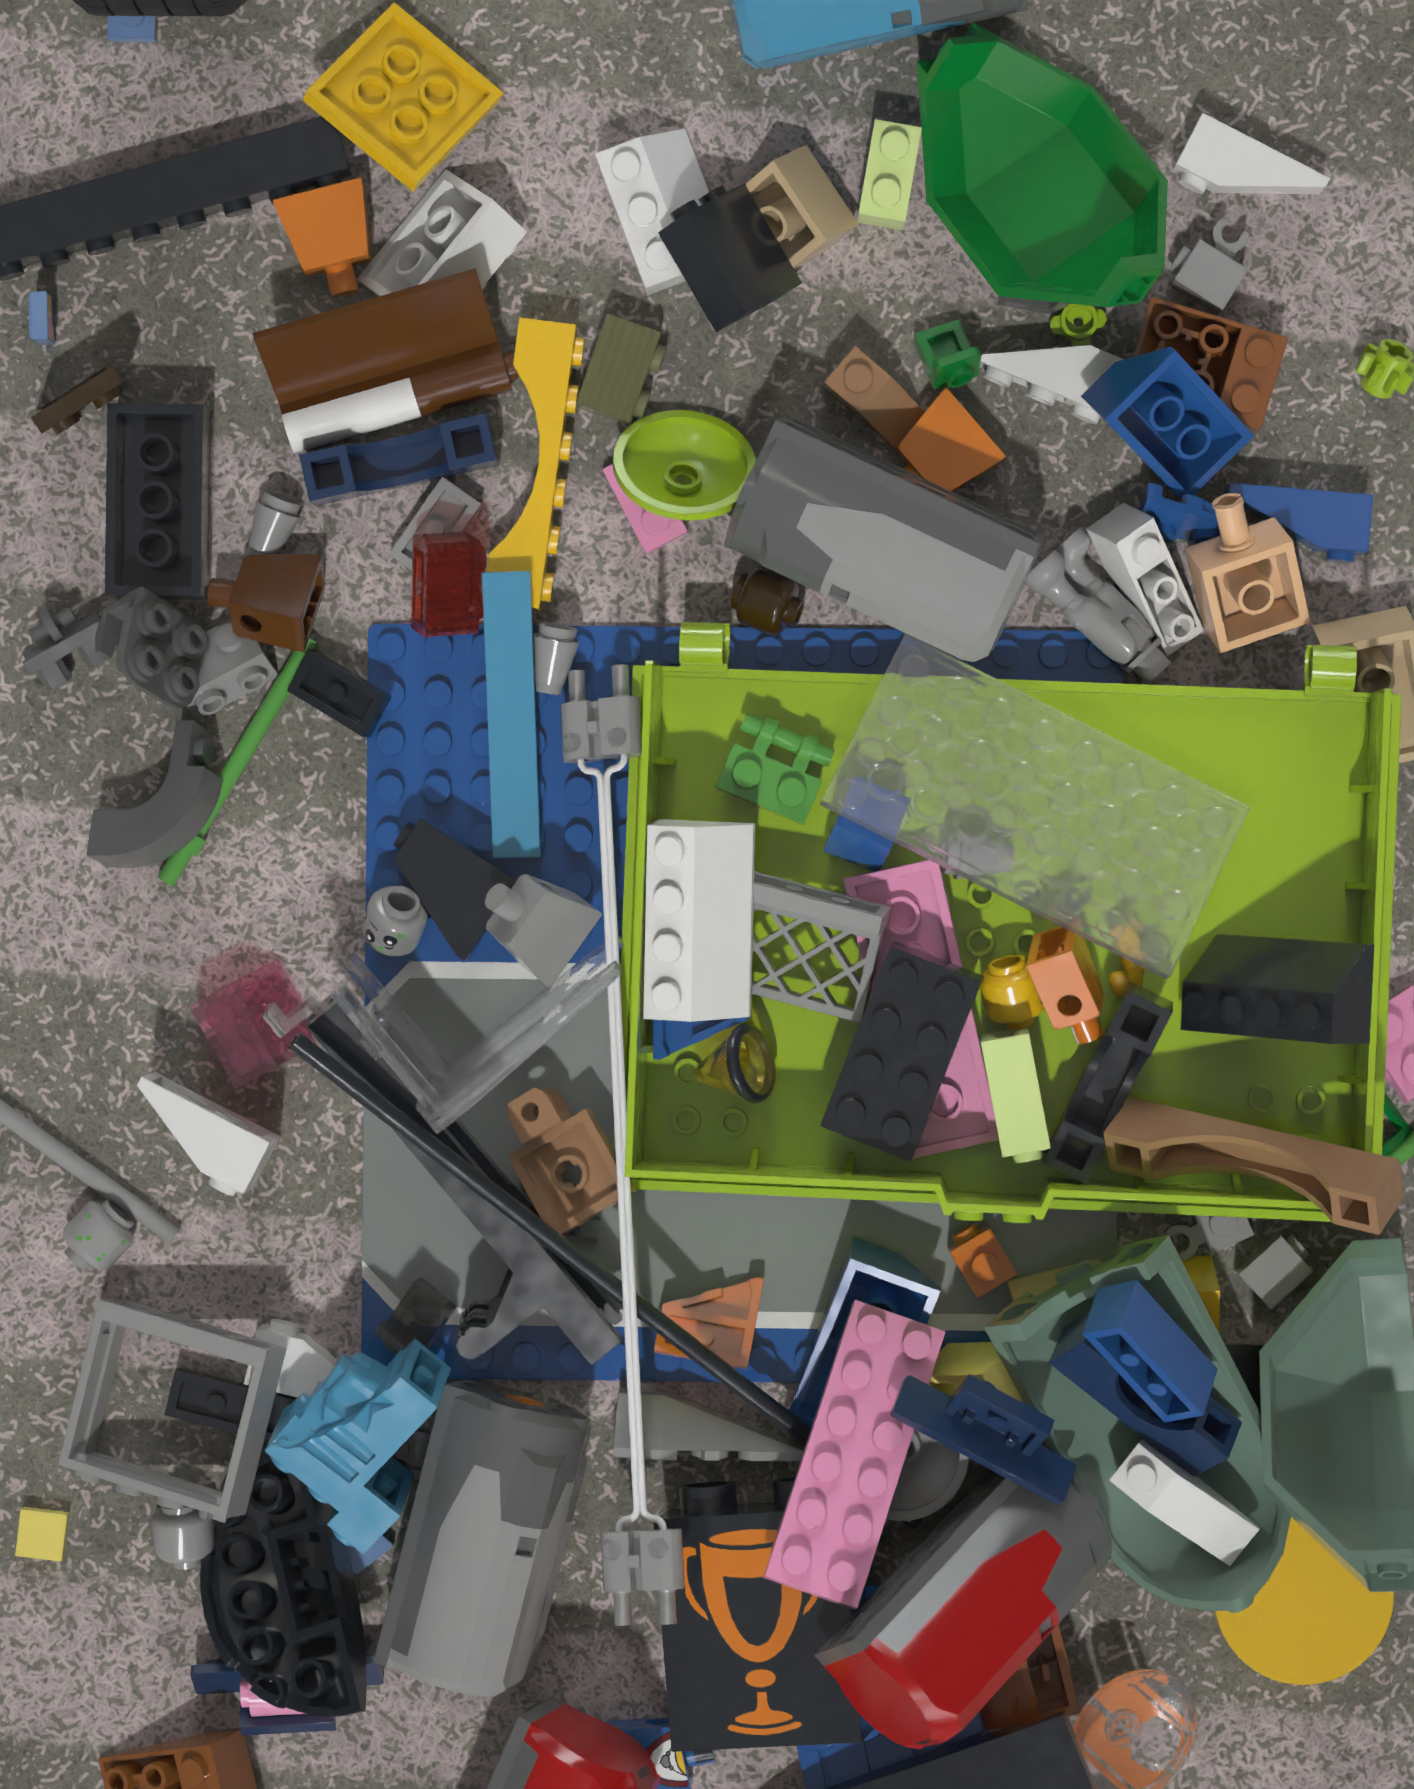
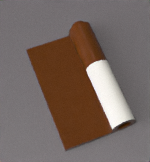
[253,268,519,454]

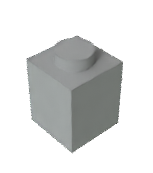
[1234,1232,1313,1309]

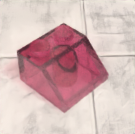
[189,959,320,1090]

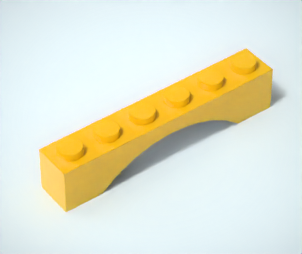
[482,317,585,611]

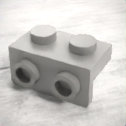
[186,618,278,720]

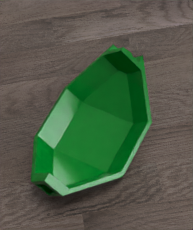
[917,22,1168,307]

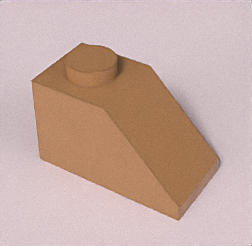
[823,346,925,449]

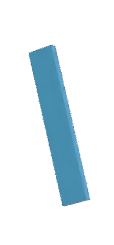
[482,571,541,858]

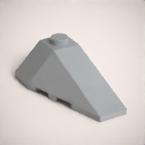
[613,1379,805,1462]

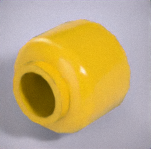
[980,955,1045,1030]

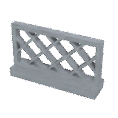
[752,871,891,1023]

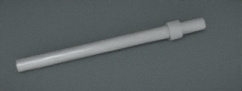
[0,1099,181,1244]

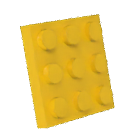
[303,2,504,192]

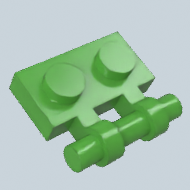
[715,712,835,825]

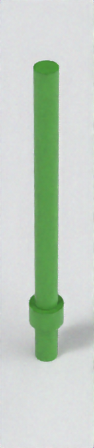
[157,638,319,887]

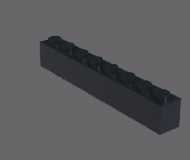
[0,116,352,281]

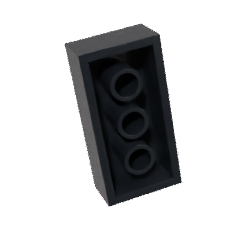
[105,403,211,600]
[820,941,984,1162]

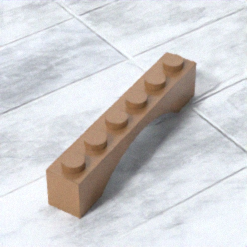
[1103,1097,1404,1235]

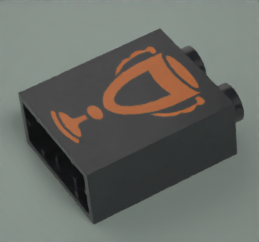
[653,1477,874,1752]

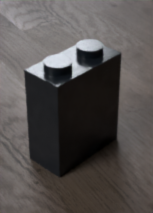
[658,184,802,333]

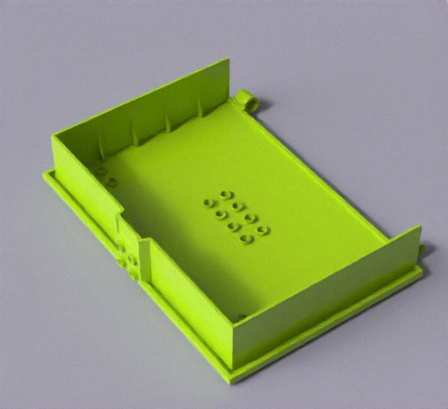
[613,621,1402,1223]

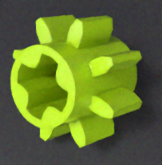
[1355,339,1414,399]

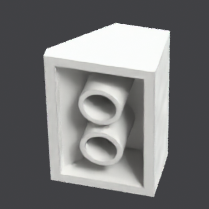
[595,129,709,296]
[357,169,527,296]

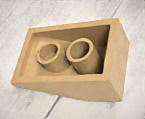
[1312,606,1414,763]

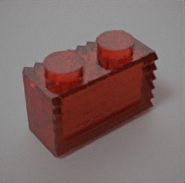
[411,531,487,637]

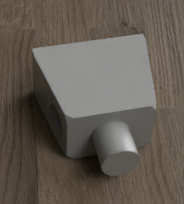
[485,874,602,988]

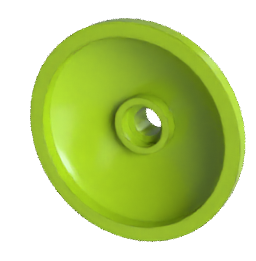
[613,410,756,521]

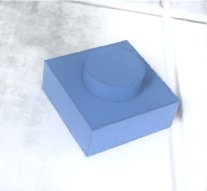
[107,15,157,42]

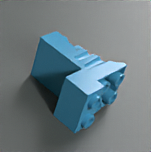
[265,1338,451,1555]

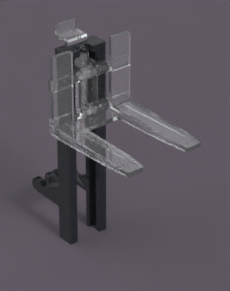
[263,933,624,1365]

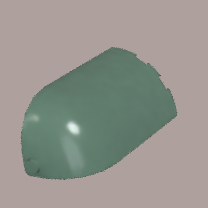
[984,1236,1291,1613]

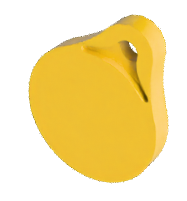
[1213,1517,1394,1685]

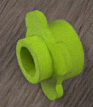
[1050,303,1107,347]

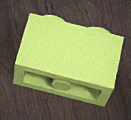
[857,119,922,230]

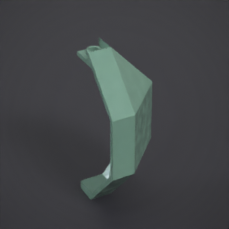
[1259,1238,1414,1592]

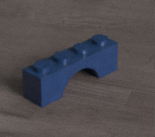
[299,413,500,506]
[1049,1313,1242,1477]

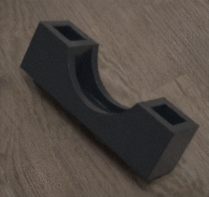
[1043,981,1173,1184]

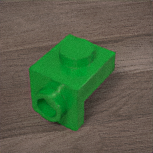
[913,319,981,390]

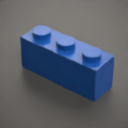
[1083,1280,1217,1423]

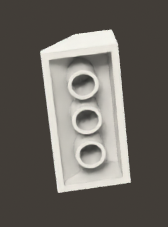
[643,819,755,1022]

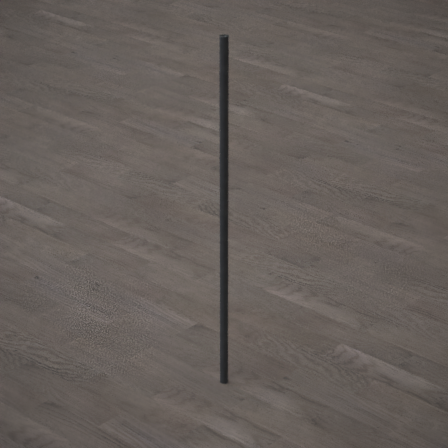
[288,1033,923,1529]

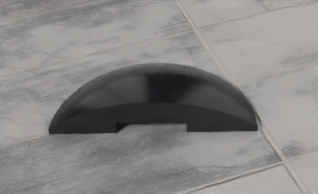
[200,1450,367,1718]

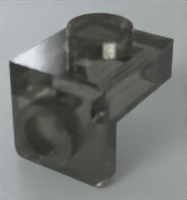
[375,1278,458,1355]

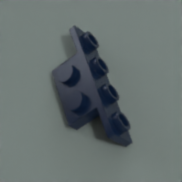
[890,1374,1076,1505]
[190,1653,384,1736]

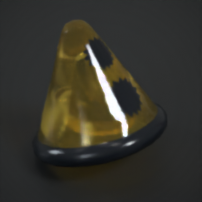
[693,1024,776,1104]

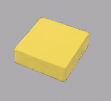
[15,1507,70,1562]

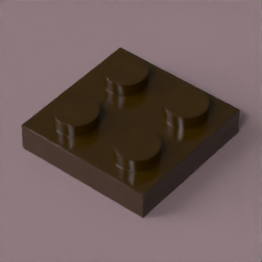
[31,360,126,435]

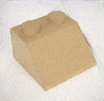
[745,145,859,271]

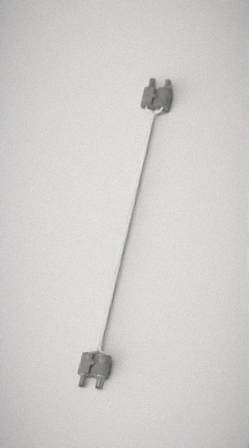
[560,665,685,1626]

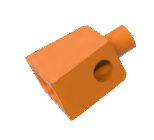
[273,177,372,298]
[895,388,1006,492]
[1026,920,1104,1044]

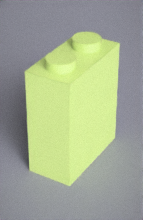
[981,1027,1051,1163]

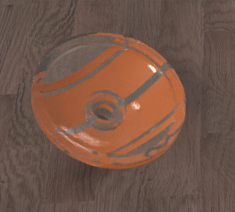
[1073,1669,1197,1789]

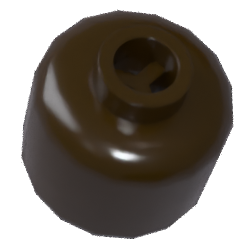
[731,567,805,636]

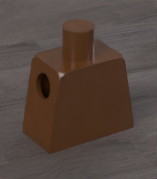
[207,554,325,652]

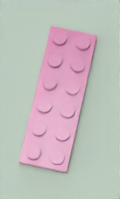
[843,857,999,1158]
[763,1300,946,1610]

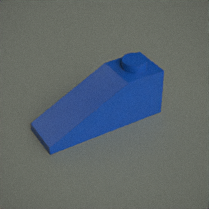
[1224,483,1373,563]

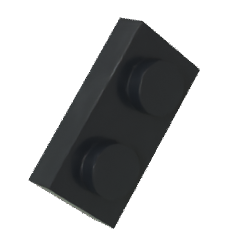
[287,649,392,737]

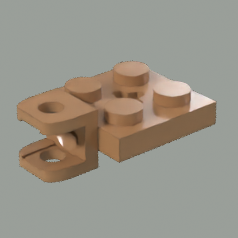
[507,1088,637,1236]

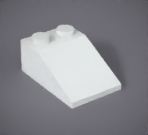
[137,1072,280,1196]

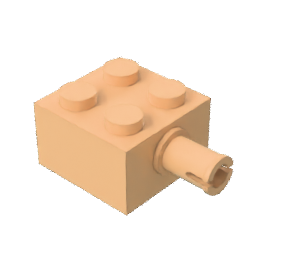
[1185,493,1311,653]

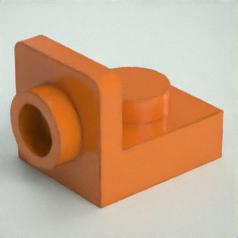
[947,1223,1018,1298]

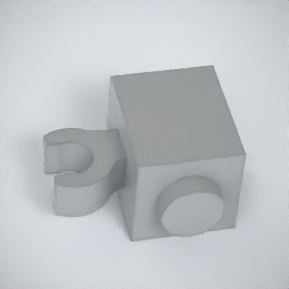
[1169,217,1249,316]

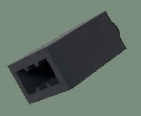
[393,819,517,961]

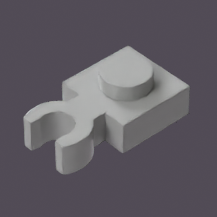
[1164,1215,1254,1260]

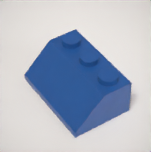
[1081,347,1254,500]

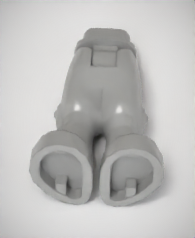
[1026,526,1171,685]

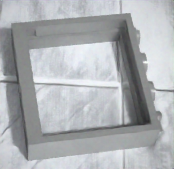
[58,1298,287,1523]

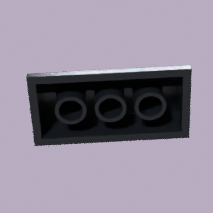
[1180,934,1375,1044]

